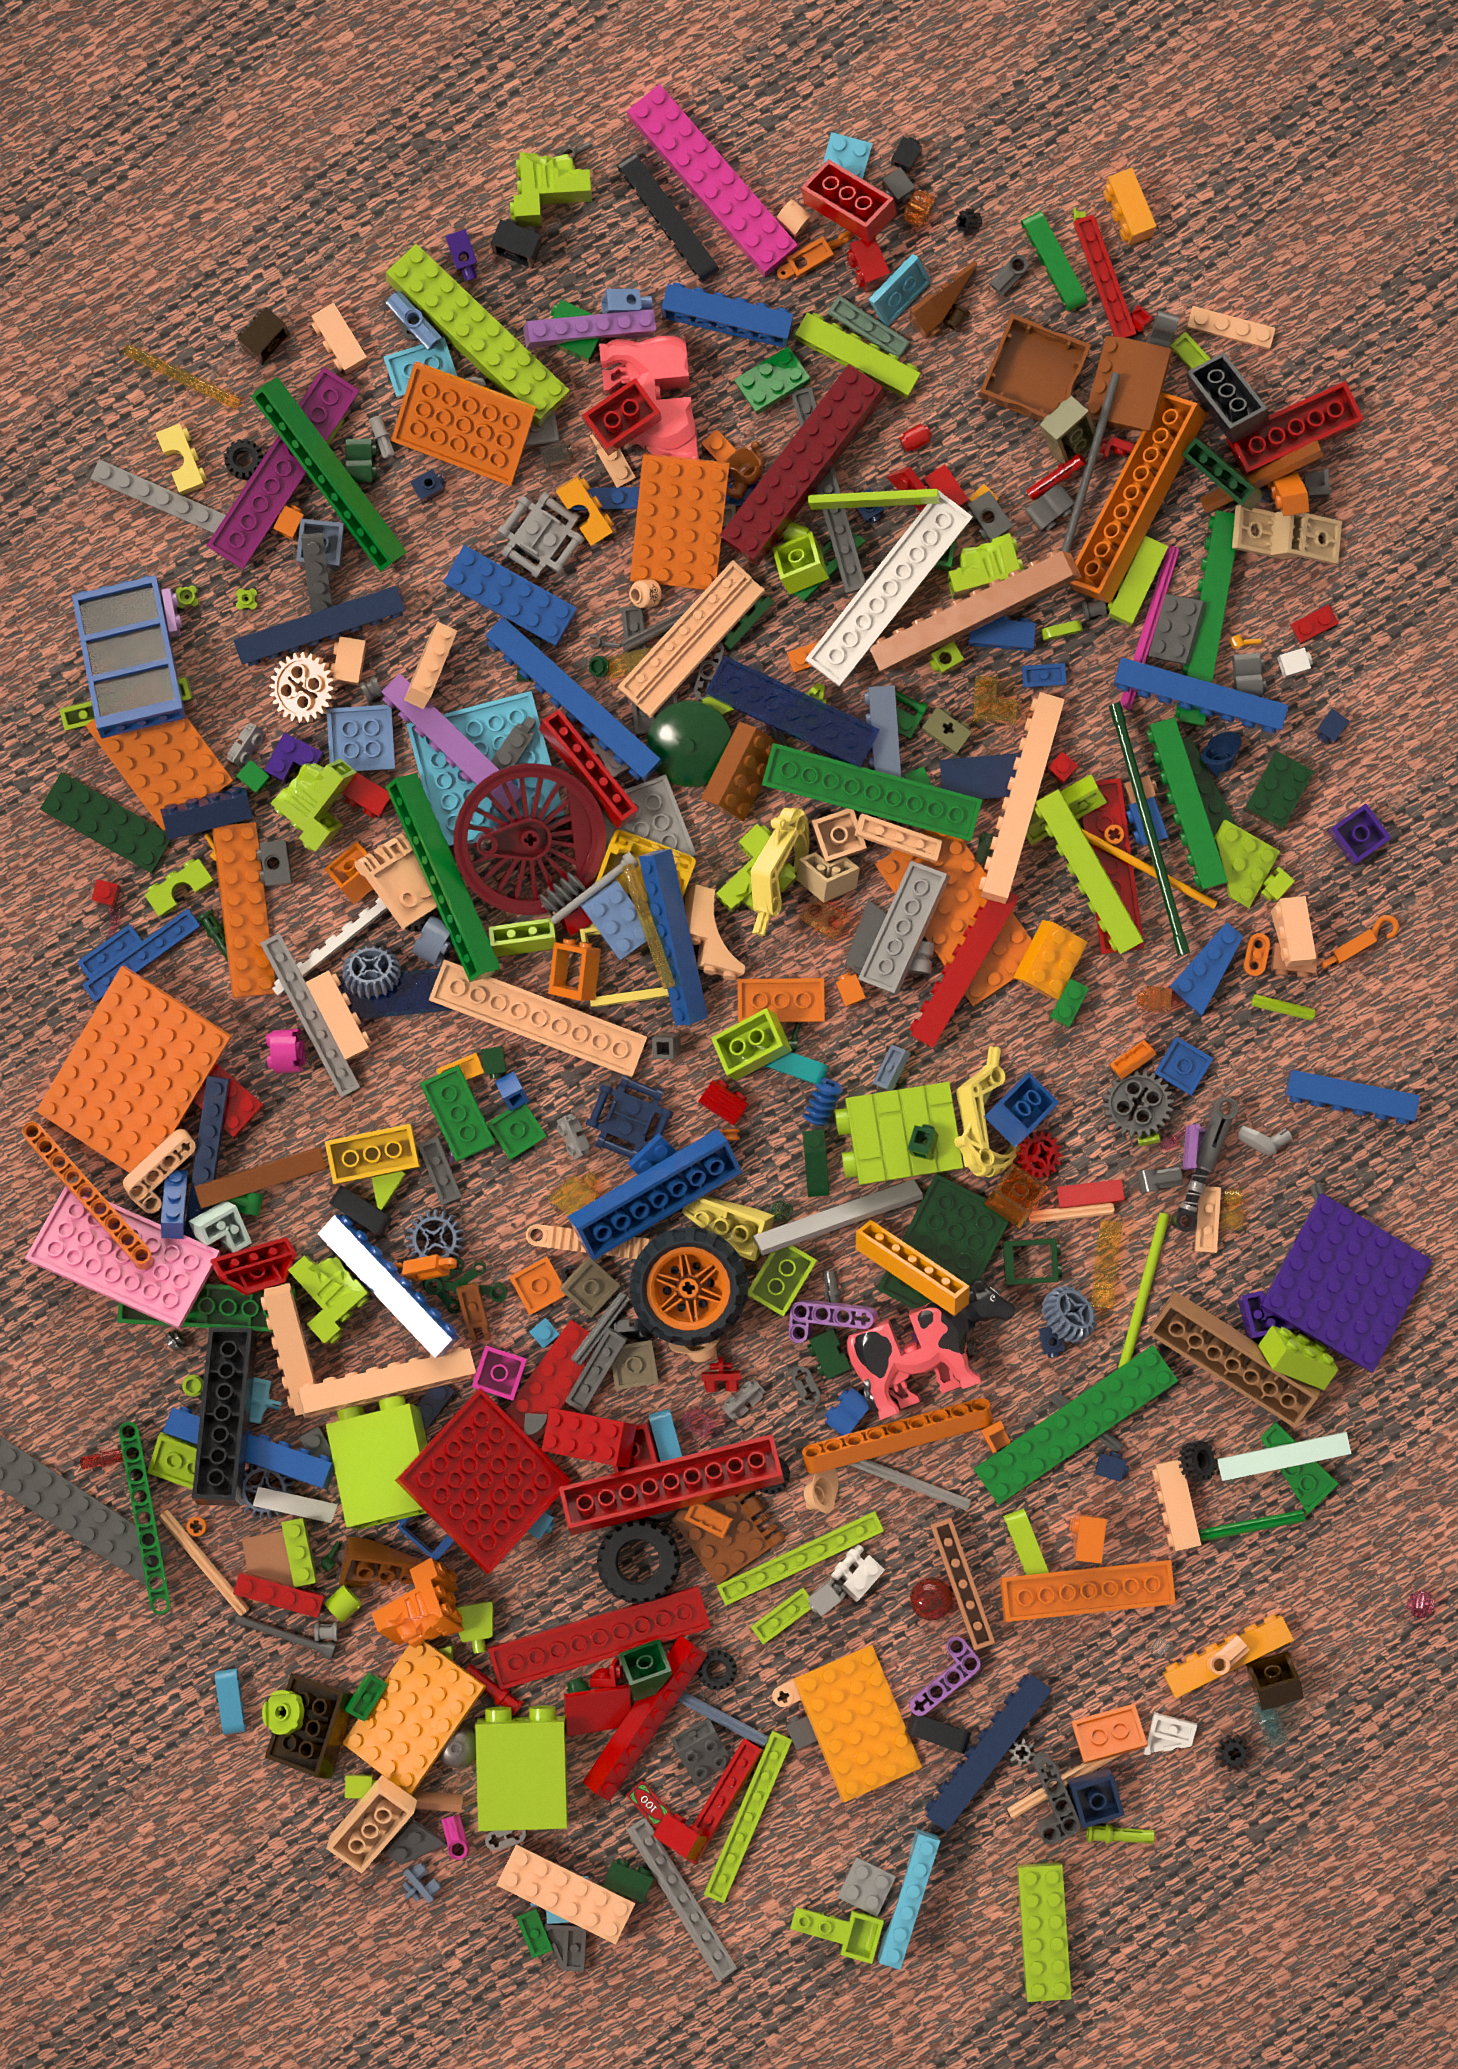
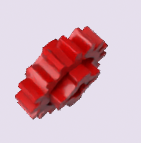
[1016,1131,1063,1178]

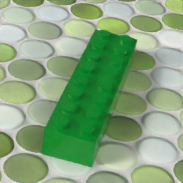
[117,1284,298,1332]

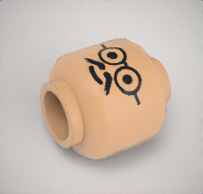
[629,579,662,608]

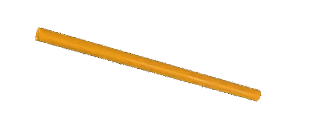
[1082,829,1217,909]

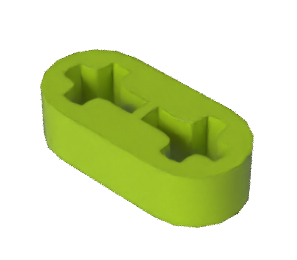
[1041,620,1083,641]

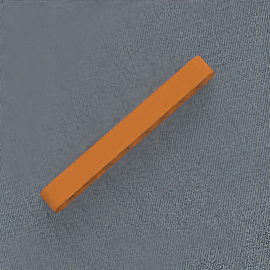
[22,1121,154,1270]
[802,1398,993,1474]

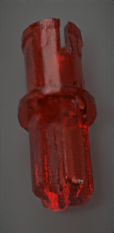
[80,1448,124,1469]

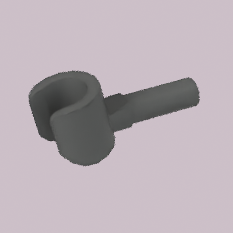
[563,142,593,161]
[589,635,620,649]

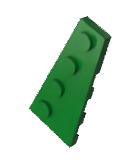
[1260,1421,1339,1514]

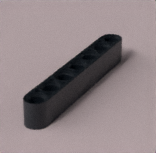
[616,153,720,283]

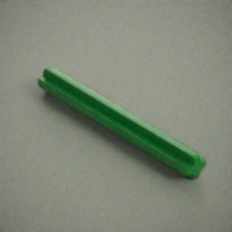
[1198,1510,1306,1542]

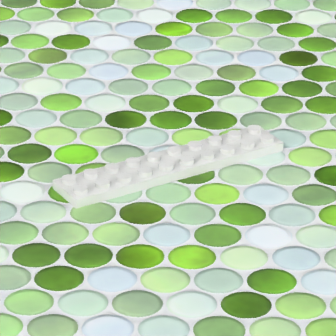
[805,490,973,687]

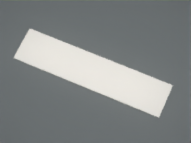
[253,1487,338,1523]

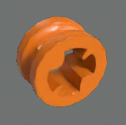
[1104,825,1124,845]
[720,1129,740,1141]
[186,1517,207,1537]

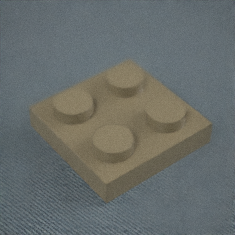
[559,1256,620,1318]
[612,1340,659,1390]

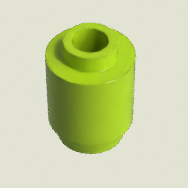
[781,521,814,542]

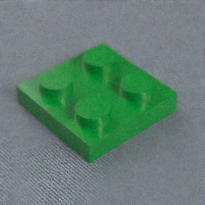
[487,1104,547,1160]

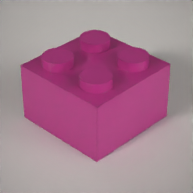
[472,1345,527,1401]

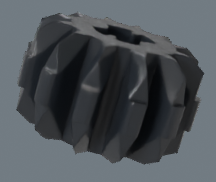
[1215,1734,1252,1772]

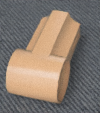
[1207,1635,1250,1675]

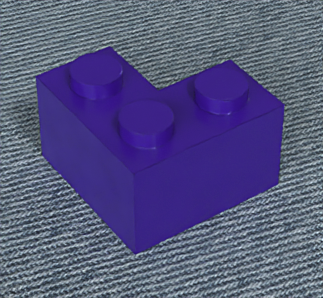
[264,733,325,784]
[1237,1291,1295,1340]

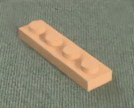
[1187,306,1275,350]
[854,814,942,863]

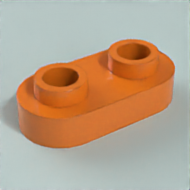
[1243,933,1270,977]

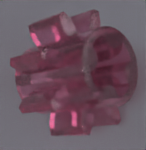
[1407,1591,1435,1618]

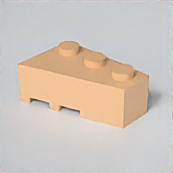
[1271,896,1316,967]

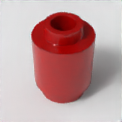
[899,423,932,453]

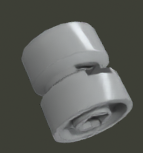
[908,941,935,974]

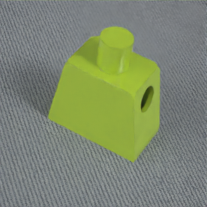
[456,1600,493,1654]

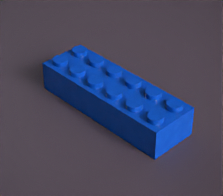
[661,282,793,348]
[443,545,578,648]

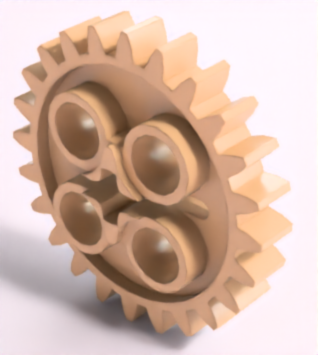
[269,652,338,723]

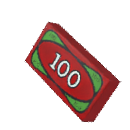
[626,1780,672,1828]

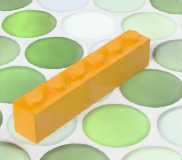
[856,1220,970,1316]
[1162,1614,1294,1698]

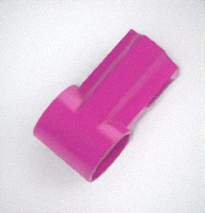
[441,1814,470,1860]

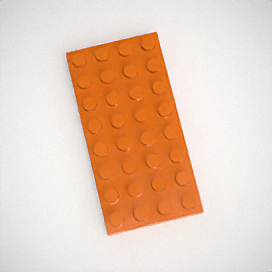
[875,830,1032,1007]

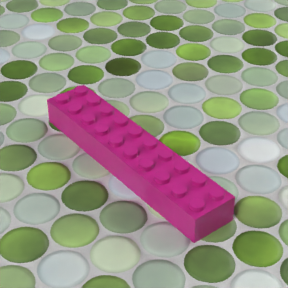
[627,84,798,278]

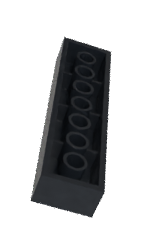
[192,1327,258,1506]

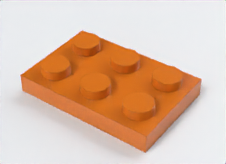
[1071,1703,1148,1765]

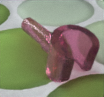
[108,907,122,938]
[1159,1127,1186,1150]

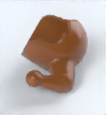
[725,441,765,500]

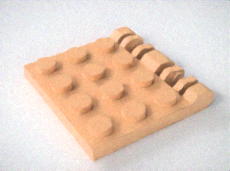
[355,833,468,929]

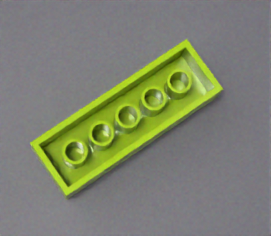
[1017,1862,1072,2002]

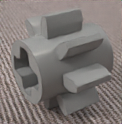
[1008,1738,1035,1766]

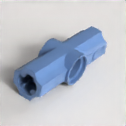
[386,291,442,351]

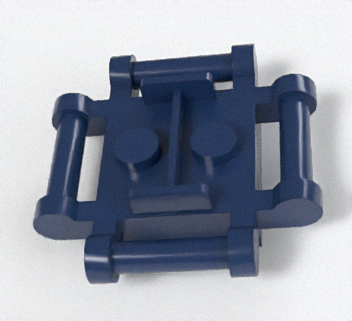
[585,1074,674,1161]

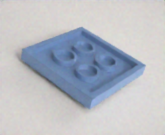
[326,705,396,772]

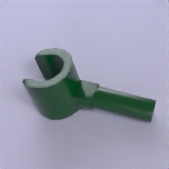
[788,1022,801,1052]
[321,1541,341,1572]

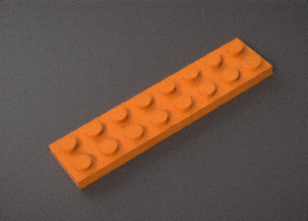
[212,822,276,998]
[1000,1560,1176,1622]

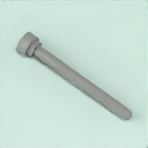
[551,851,640,924]

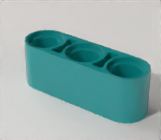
[764,1052,830,1084]

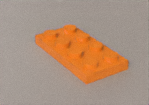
[737,978,825,1023]

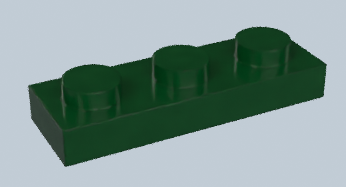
[723,596,774,650]

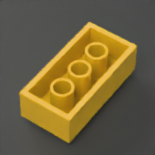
[325,1124,421,1185]

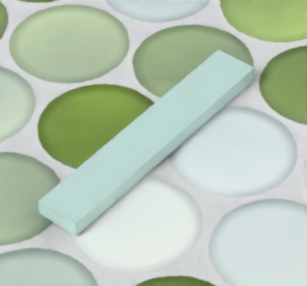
[1217,1432,1351,1481]

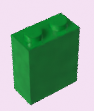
[550,299,602,364]

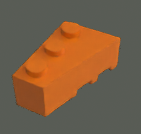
[1069,1514,1107,1564]

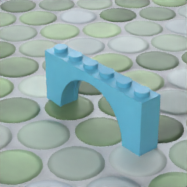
[877,1828,940,1970]

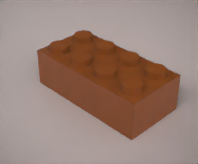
[701,722,782,822]

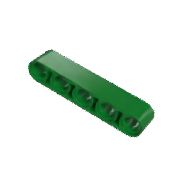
[1021,211,1088,313]

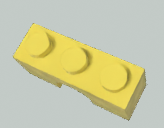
[156,423,207,496]

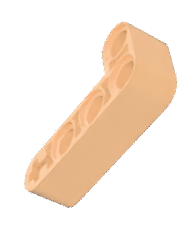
[123,1129,196,1213]

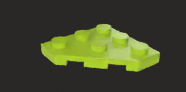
[1214,820,1280,908]

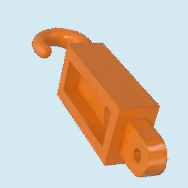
[777,230,854,280]
[1320,915,1399,969]
[394,1254,457,1282]

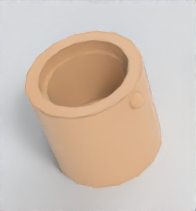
[776,199,812,237]

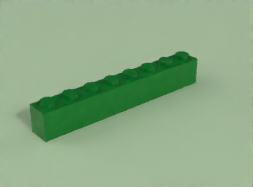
[1146,717,1228,891]

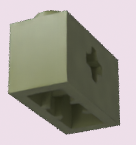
[921,707,972,756]

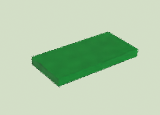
[419,1065,496,1162]

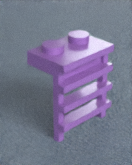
[1182,1124,1214,1172]

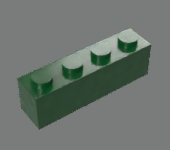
[1182,437,1265,511]

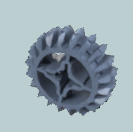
[342,944,401,999]
[406,1209,465,1258]
[1041,1285,1098,1344]
[241,1464,295,1519]

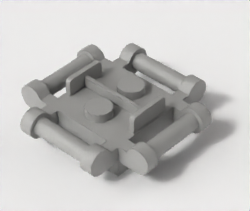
[497,492,585,578]

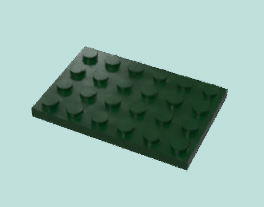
[877,1173,1013,1309]

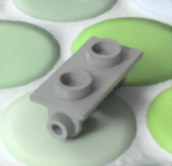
[226,723,265,769]
[557,1113,591,1160]
[721,1379,766,1421]

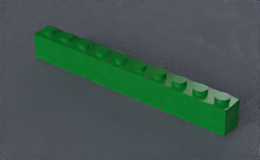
[250,377,407,572]
[1174,510,1236,728]
[386,773,501,982]

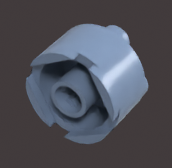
[412,916,454,968]

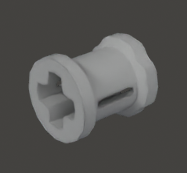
[314,1621,338,1641]

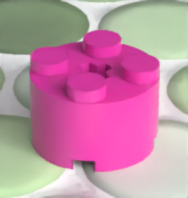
[266,1029,306,1074]

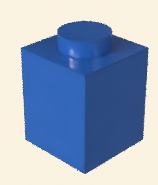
[495,1072,530,1111]

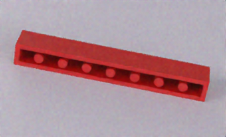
[909,892,1020,1049]
[582,1635,708,1802]

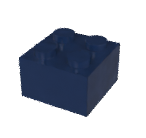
[1066,1767,1125,1829]

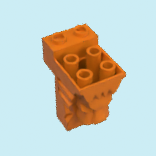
[372,1557,464,1648]

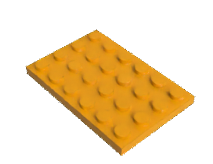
[342,1640,486,1795]
[793,1645,922,1802]

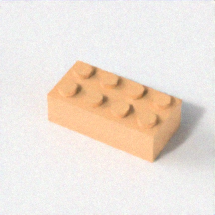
[326,1775,417,1874]

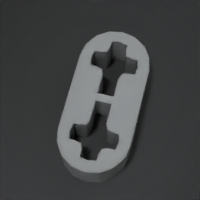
[485,1830,526,1851]

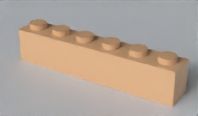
[261,1283,317,1416]

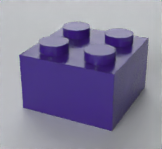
[1327,803,1391,866]

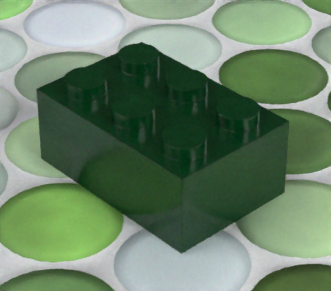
[1243,751,1314,831]

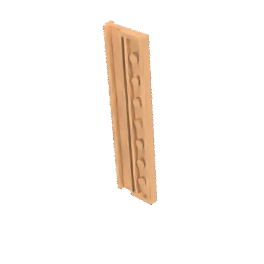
[617,560,765,718]

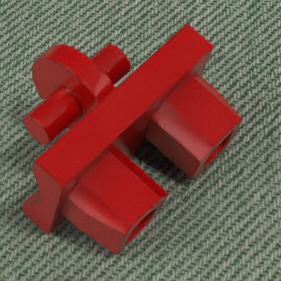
[702,1356,741,1393]

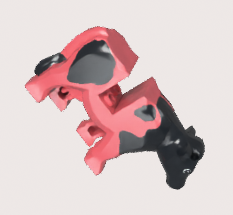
[847,1278,1016,1420]

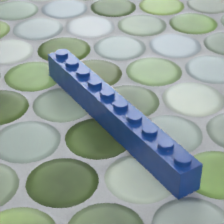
[485,617,662,782]

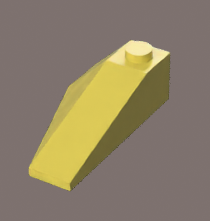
[682,1196,774,1261]

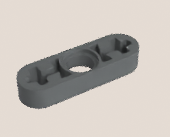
[694,642,724,701]

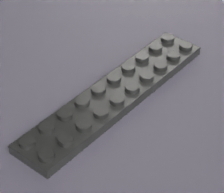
[0,1435,171,1585]

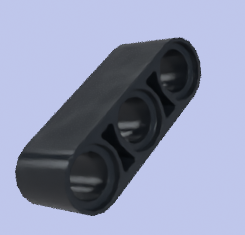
[329,1185,393,1237]
[905,1713,972,1754]

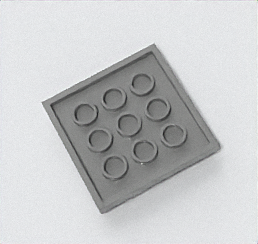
[599,774,697,857]

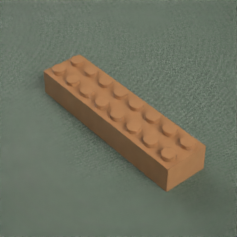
[1147,1290,1321,1428]

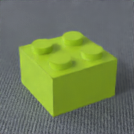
[772,532,829,595]

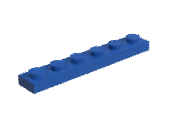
[82,909,201,1003]

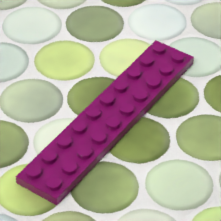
[206,367,360,570]

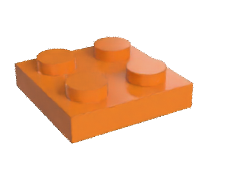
[509,1256,566,1315]

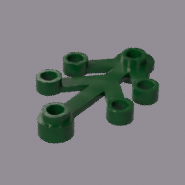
[423,1258,508,1314]

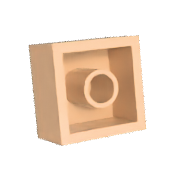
[811,809,867,863]

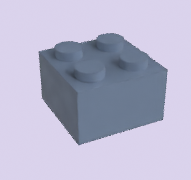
[296,519,346,570]

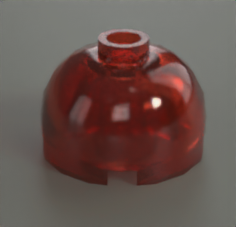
[910,1577,953,1621]

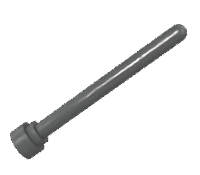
[235,1615,337,1660]

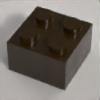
[238,307,290,365]
[1246,1651,1304,1711]

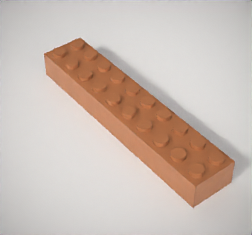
[869,550,1082,672]

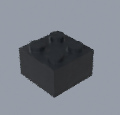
[491,219,542,269]

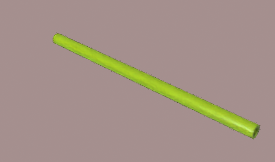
[1118,1213,1170,1368]

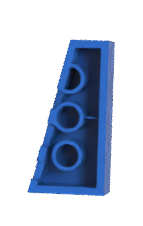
[1167,922,1243,1017]

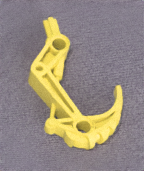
[751,808,810,937]
[954,1046,1022,1177]

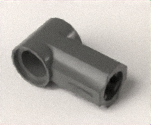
[989,255,1028,297]
[1137,1167,1183,1193]

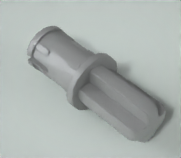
[369,416,395,459]

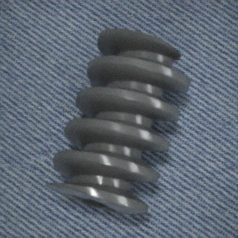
[539,873,587,916]

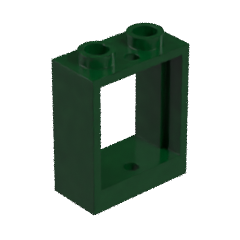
[1002,1238,1062,1285]

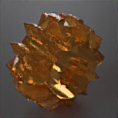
[904,190,935,228]

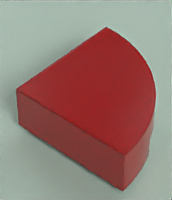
[1131,304,1154,332]

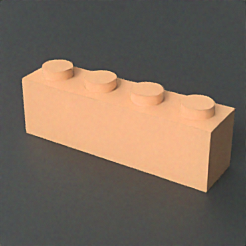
[404,622,457,709]
[306,971,371,1061]
[1152,1459,1201,1551]

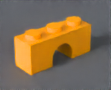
[556,475,614,546]

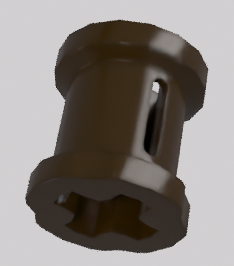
[943,304,970,332]

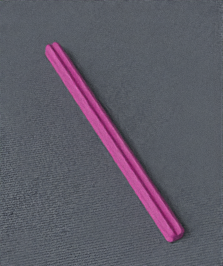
[1120,546,1180,710]

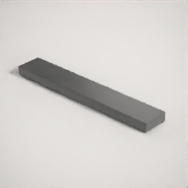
[621,606,655,736]

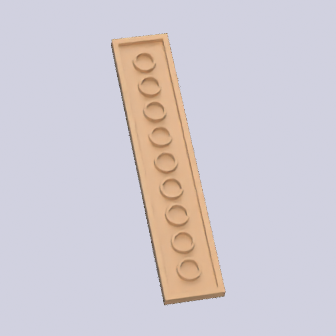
[429,959,647,1078]

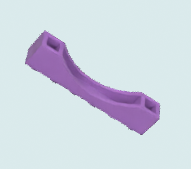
[523,309,656,349]

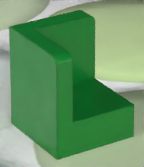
[236,760,272,795]

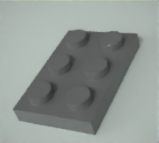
[1148,594,1207,665]

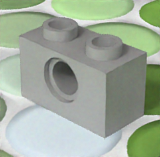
[808,1577,847,1616]

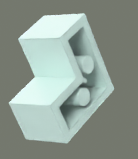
[188,1201,252,1253]

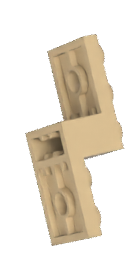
[1232,505,1342,564]

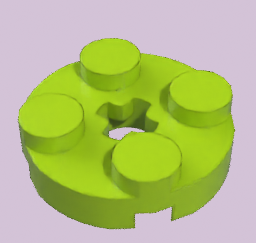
[262,1690,304,1735]

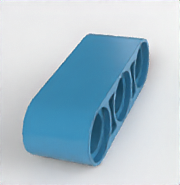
[648,1409,682,1462]
[215,1668,246,1735]

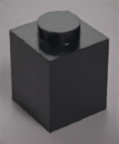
[891,136,922,174]

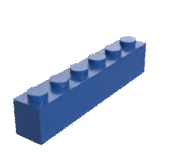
[1284,1070,1420,1125]

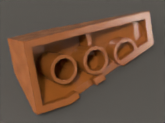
[909,261,977,339]
[339,1537,424,1588]

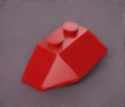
[210,1237,297,1296]

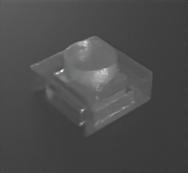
[1150,1636,1173,1659]

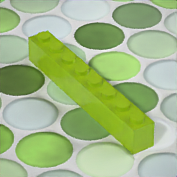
[1034,789,1144,954]

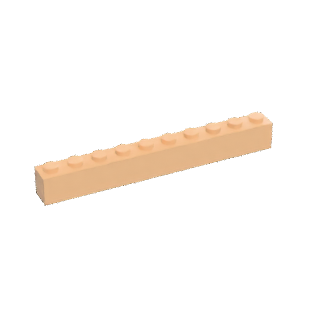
[978,692,1065,904]

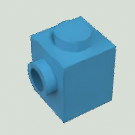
[527,1508,556,1540]

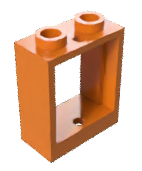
[548,938,601,1001]

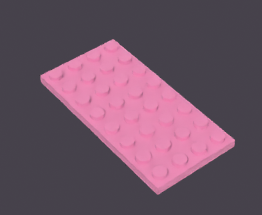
[25,1186,221,1330]

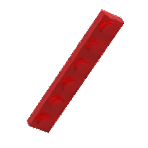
[1073,214,1137,338]
[678,1738,764,1865]

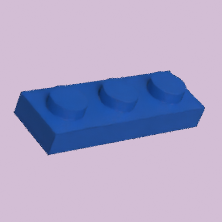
[77,924,142,979]

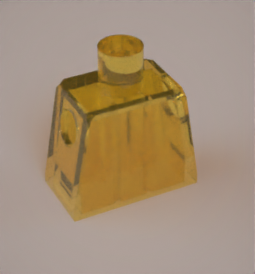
[548,1171,599,1216]

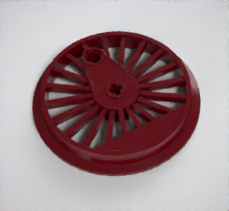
[453,763,606,915]

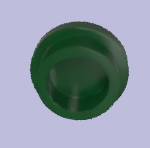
[589,656,610,677]

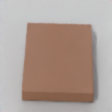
[242,1531,294,1604]

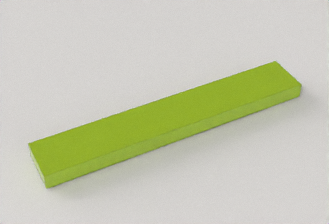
[808,489,940,510]

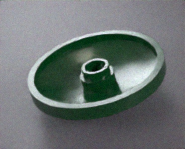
[647,700,733,787]

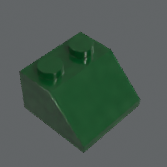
[618,1639,672,1702]

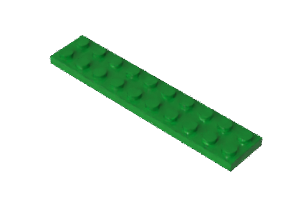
[761,743,982,842]
[974,1345,1178,1505]

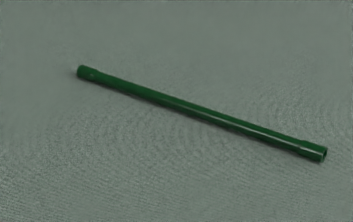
[1108,702,1190,956]

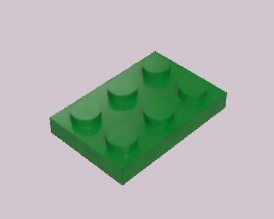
[734,346,811,415]

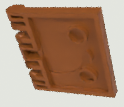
[672,1491,785,1585]

